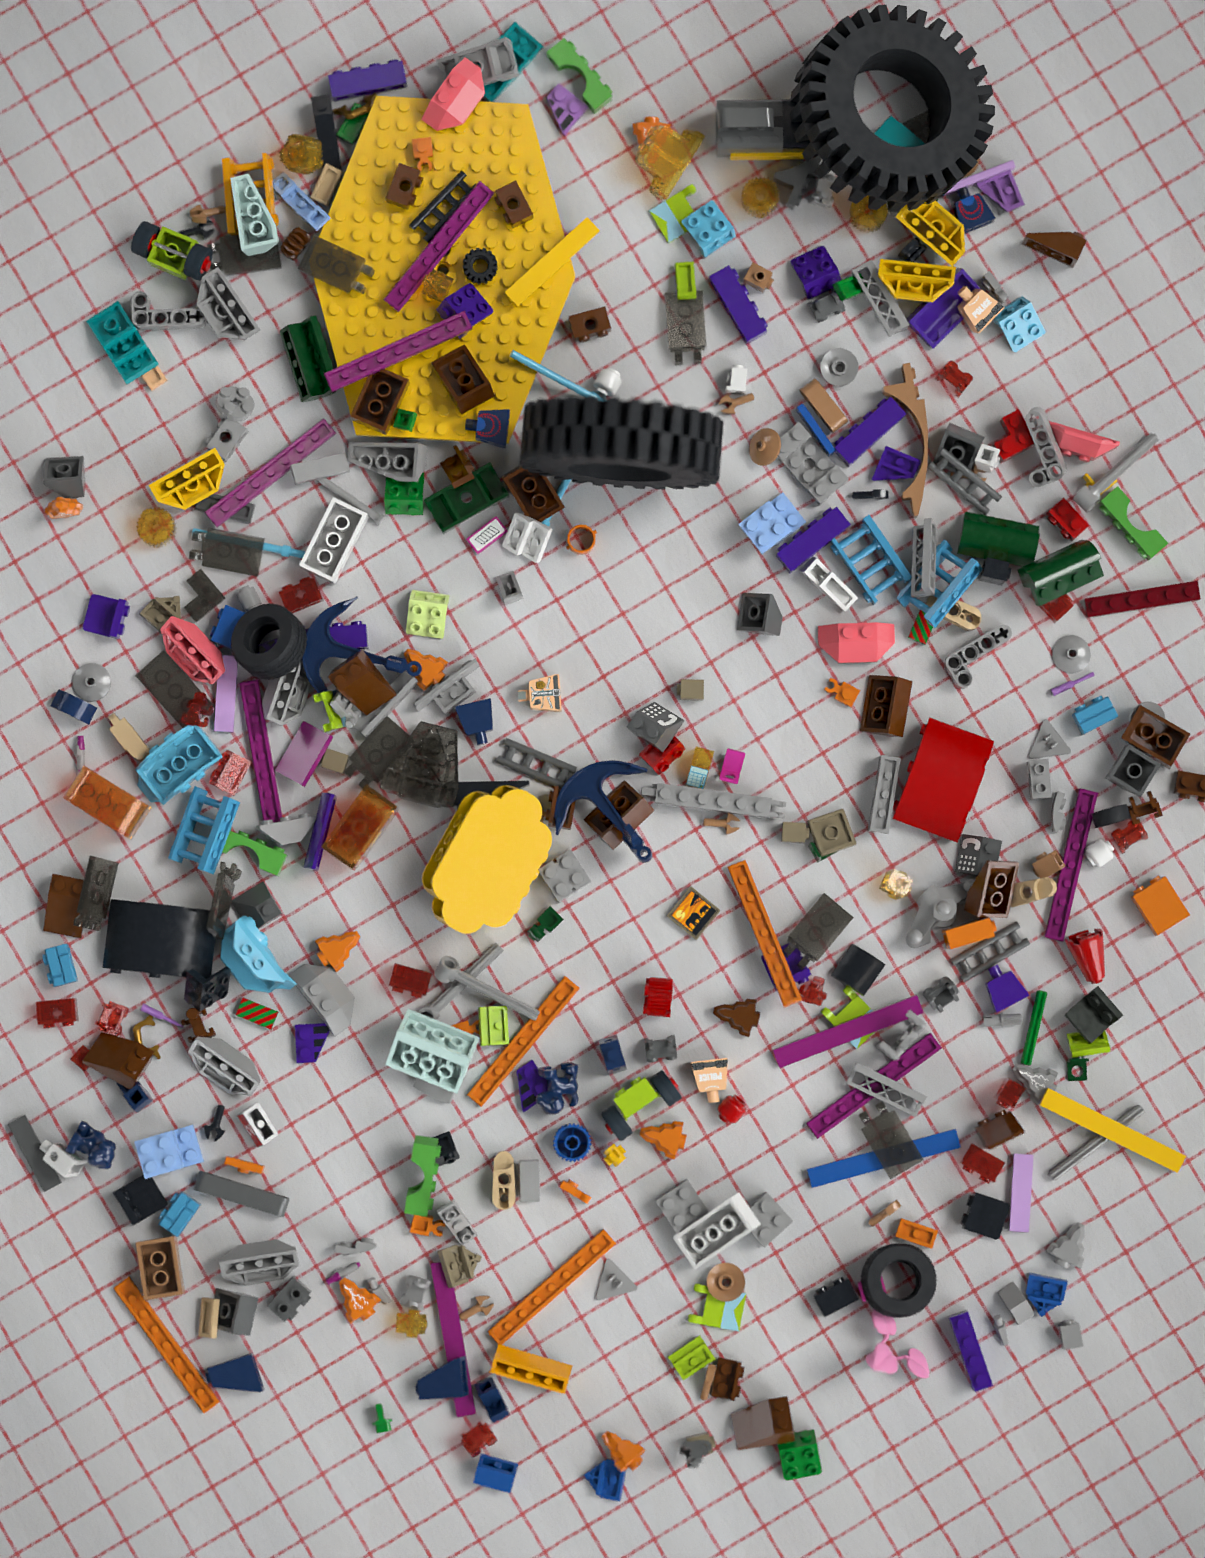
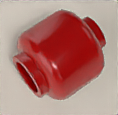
[718,1095,746,1124]

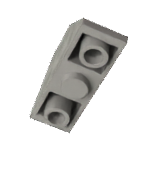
[256,813,316,845]
[436,1199,478,1245]

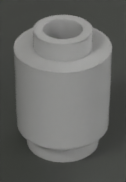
[237,585,262,612]

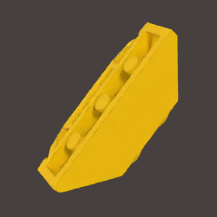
[895,201,965,267]
[878,259,956,302]
[149,448,225,510]

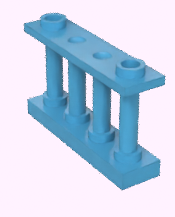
[830,515,912,605]
[896,539,983,628]
[168,786,240,875]

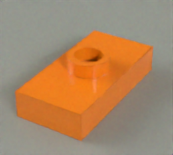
[224,1156,265,1174]
[895,1218,938,1249]

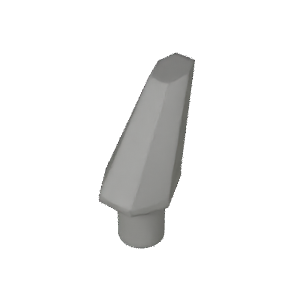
[368,1277,391,1303]
[993,1315,1008,1346]

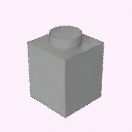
[1058,1319,1083,1350]

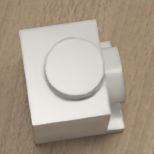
[726,365,747,395]
[975,444,1000,473]

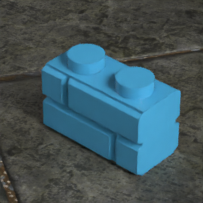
[1072,695,1118,735]
[42,944,78,987]
[158,1191,201,1237]

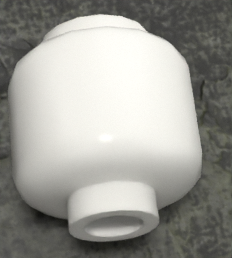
[594,368,622,397]
[1085,839,1115,867]

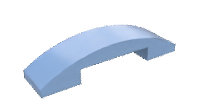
[273,172,331,231]

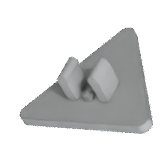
[1029,719,1071,759]
[596,1259,637,1300]

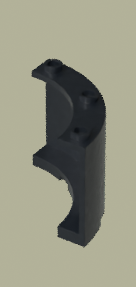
[102,899,219,979]

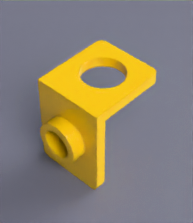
[1083,473,1117,496]

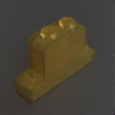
[635,125,705,200]

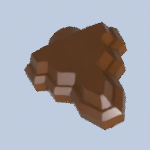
[713,999,760,1037]

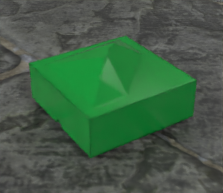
[393,409,418,432]

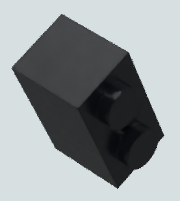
[979,557,1012,586]
[813,1277,859,1317]

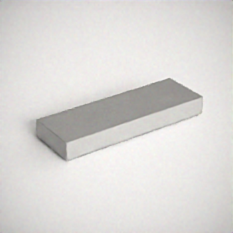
[290,453,350,485]

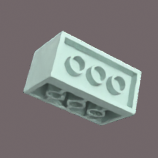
[385,1009,480,1094]

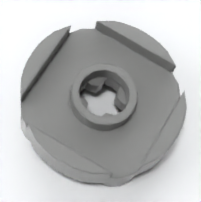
[216,386,254,421]

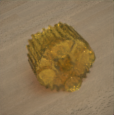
[279,134,323,175]
[741,177,780,219]
[849,195,888,233]
[136,507,177,548]

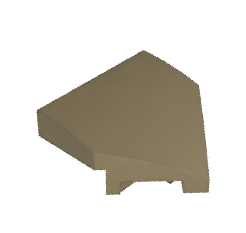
[140,596,181,633]
[437,1245,482,1288]

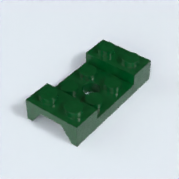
[424,462,510,535]

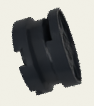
[897,237,927,262]

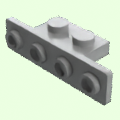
[414,659,480,715]

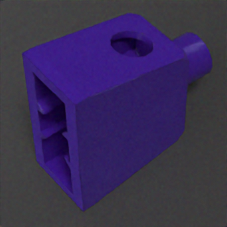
[985,964,1030,1013]

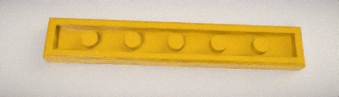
[504,217,600,307]

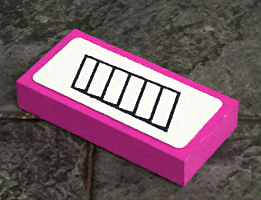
[466,516,508,554]

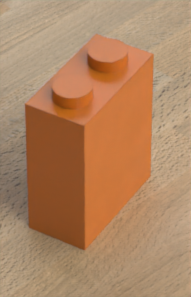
[1131,875,1190,936]
[941,917,997,949]

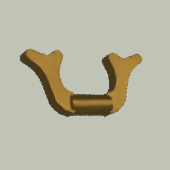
[333,93,378,119]
[133,1015,161,1059]

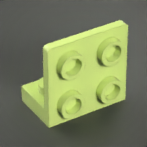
[406,590,450,639]

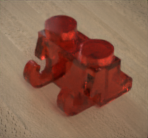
[935,360,973,398]
[180,691,214,727]
[1111,818,1148,854]
[798,976,827,1006]
[95,1001,129,1036]
[461,1421,498,1458]

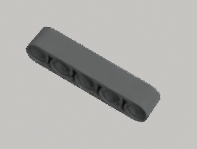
[194,1171,290,1217]

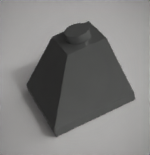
[43,456,85,498]
[737,593,783,636]
[231,881,283,929]

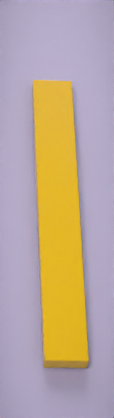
[1039,1088,1186,1173]

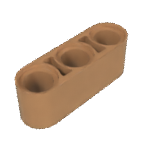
[799,378,848,433]

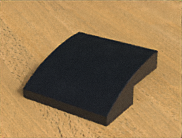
[831,944,886,996]

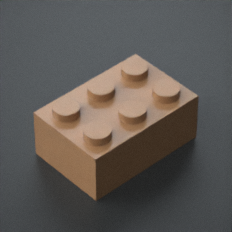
[136,1236,185,1301]

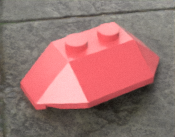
[421,57,485,131]
[1049,421,1120,462]
[160,616,225,684]
[818,622,895,663]

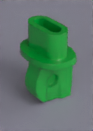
[372,1403,392,1433]

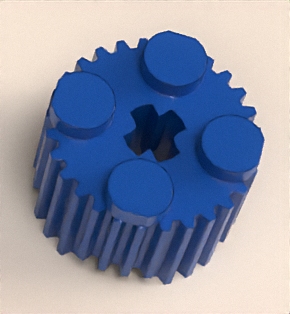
[553,1123,592,1162]

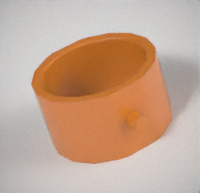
[566,525,597,555]

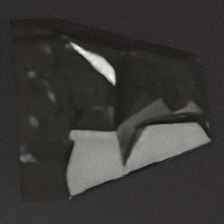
[380,721,459,808]

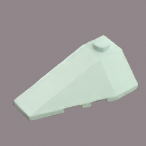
[230,174,279,256]

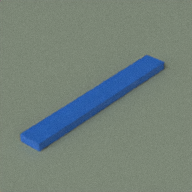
[807,1129,961,1188]

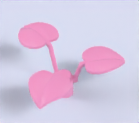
[866,1308,929,1378]

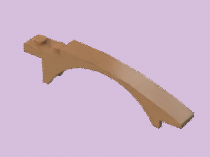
[882,363,928,518]

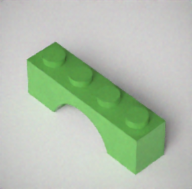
[547,38,613,114]
[1098,486,1168,561]
[222,827,288,877]
[404,1135,441,1217]

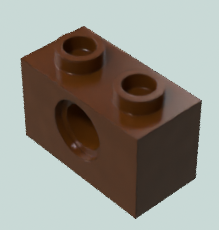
[386,163,423,210]
[494,180,534,228]
[568,306,611,343]

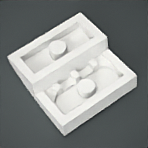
[502,513,553,563]

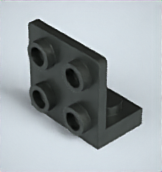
[1065,986,1123,1044]

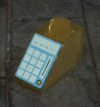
[685,746,714,789]

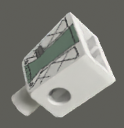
[40,1139,87,1178]

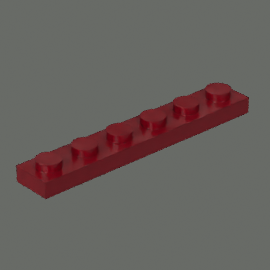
[1084,581,1201,618]

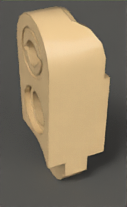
[926,595,981,631]
[108,713,150,762]
[1010,877,1057,907]
[492,1151,516,1210]

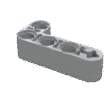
[131,291,208,330]
[1025,407,1067,487]
[944,625,1012,689]

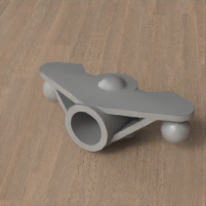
[906,879,975,948]

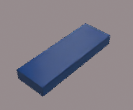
[796,404,835,457]

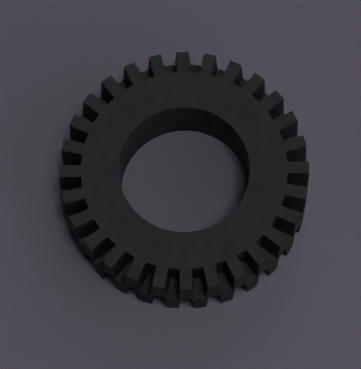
[790,5,995,212]
[519,396,724,490]

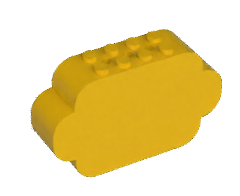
[422,785,552,934]

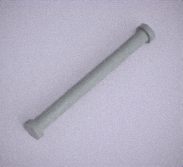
[316,478,385,526]

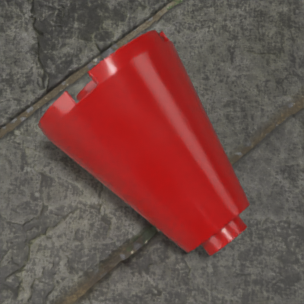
[1065,928,1105,984]

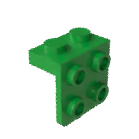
[384,472,425,515]
[777,1429,822,1480]

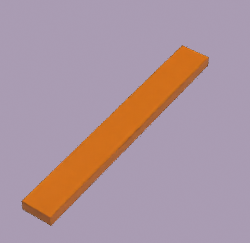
[728,860,802,1008]
[467,976,580,1107]
[487,1229,616,1345]
[113,1276,220,1414]

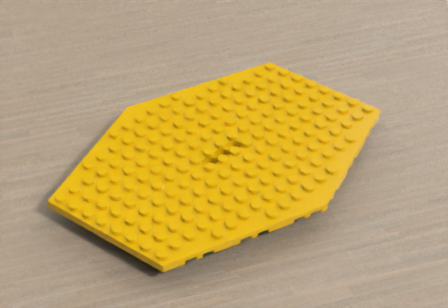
[309,96,575,444]

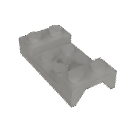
[436,37,519,86]
[777,422,849,506]

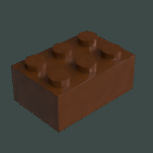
[350,369,410,435]

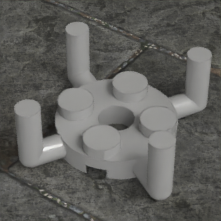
[875,1010,926,1060]

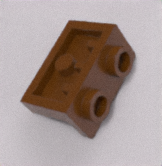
[440,445,474,489]
[1174,770,1205,802]
[711,1357,745,1401]

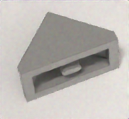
[496,571,523,605]
[997,1282,1035,1325]

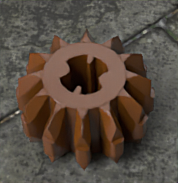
[280,227,311,260]

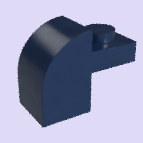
[50,689,97,725]
[116,1081,153,1113]
[474,1376,510,1423]

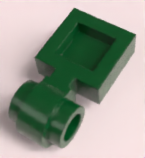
[527,906,564,942]

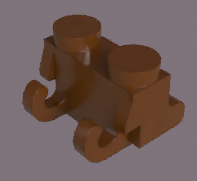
[1127,791,1163,825]
[181,1008,216,1043]

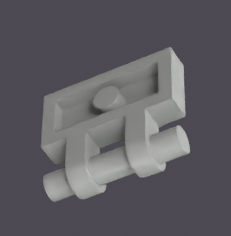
[330,691,363,728]

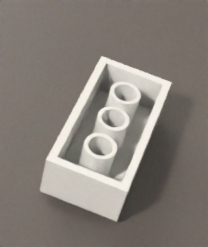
[299,497,369,585]
[673,1192,761,1269]

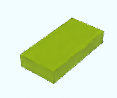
[675,261,696,300]

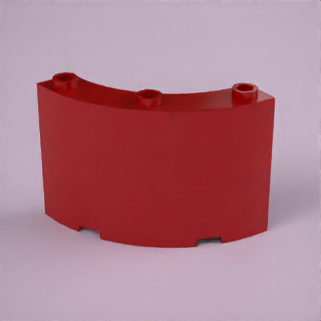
[892,717,994,843]

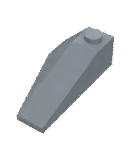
[347,442,428,482]

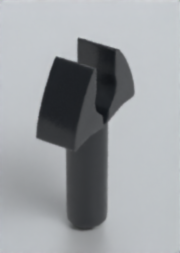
[178,219,215,240]
[852,489,889,500]
[204,1105,226,1141]

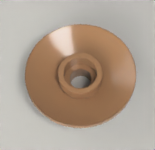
[749,428,781,466]
[707,1263,745,1302]

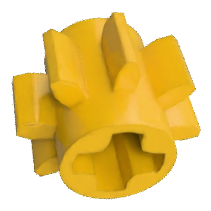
[603,1144,626,1167]

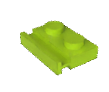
[478,1006,509,1046]
[1067,1031,1110,1058]
[668,1335,715,1381]

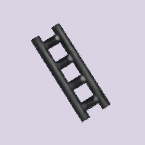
[409,170,476,243]

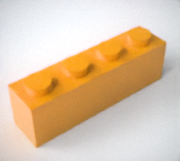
[490,1344,573,1394]

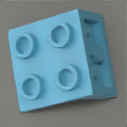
[682,200,736,258]
[993,296,1046,352]

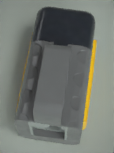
[716,99,810,160]

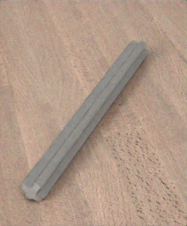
[1049,1105,1145,1181]

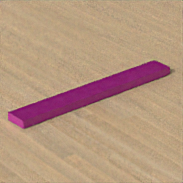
[383,181,494,312]
[324,311,472,392]
[205,418,336,528]
[239,679,283,823]
[1044,788,1098,942]
[773,994,924,1068]
[806,1033,942,1139]
[430,1262,476,1417]

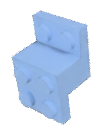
[738,492,806,555]
[135,1125,204,1179]

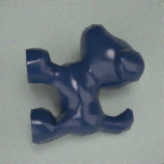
[535,1062,579,1115]
[65,1121,116,1169]

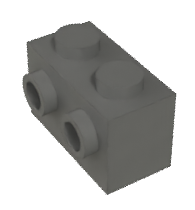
[267,1276,312,1322]

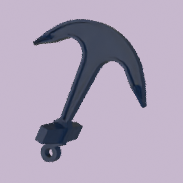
[302,596,422,694]
[555,760,652,863]

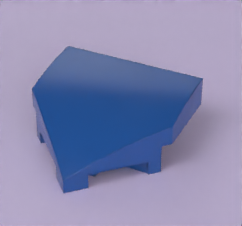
[1025,1273,1068,1317]
[584,1459,626,1501]

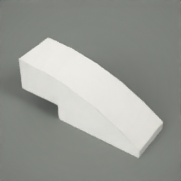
[800,557,858,612]

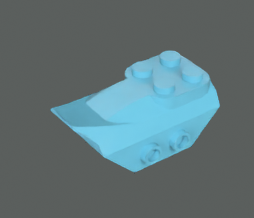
[135,721,223,805]
[220,916,297,993]

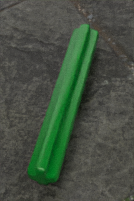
[1021,990,1047,1066]

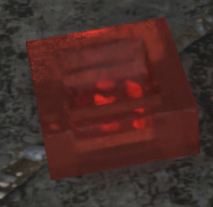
[70,1045,90,1072]

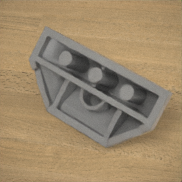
[196,267,260,340]
[262,658,311,726]
[289,964,355,1037]
[188,1037,261,1096]
[219,1239,299,1285]

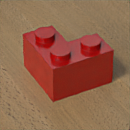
[992,409,1035,463]

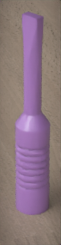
[1051,672,1095,696]
[140,1003,184,1028]

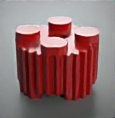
[643,977,673,1017]

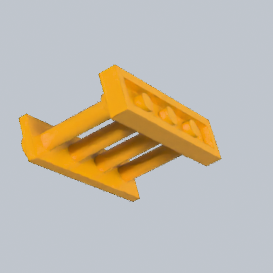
[222,153,279,237]

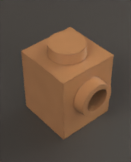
[743,262,774,293]
[1032,850,1065,878]

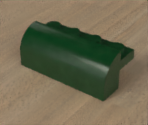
[279,315,336,403]
[957,512,1040,566]
[1017,539,1104,606]

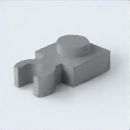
[982,271,1009,304]

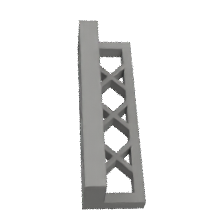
[851,259,909,337]
[911,518,937,598]
[353,671,418,739]
[867,755,901,834]
[846,1063,927,1117]

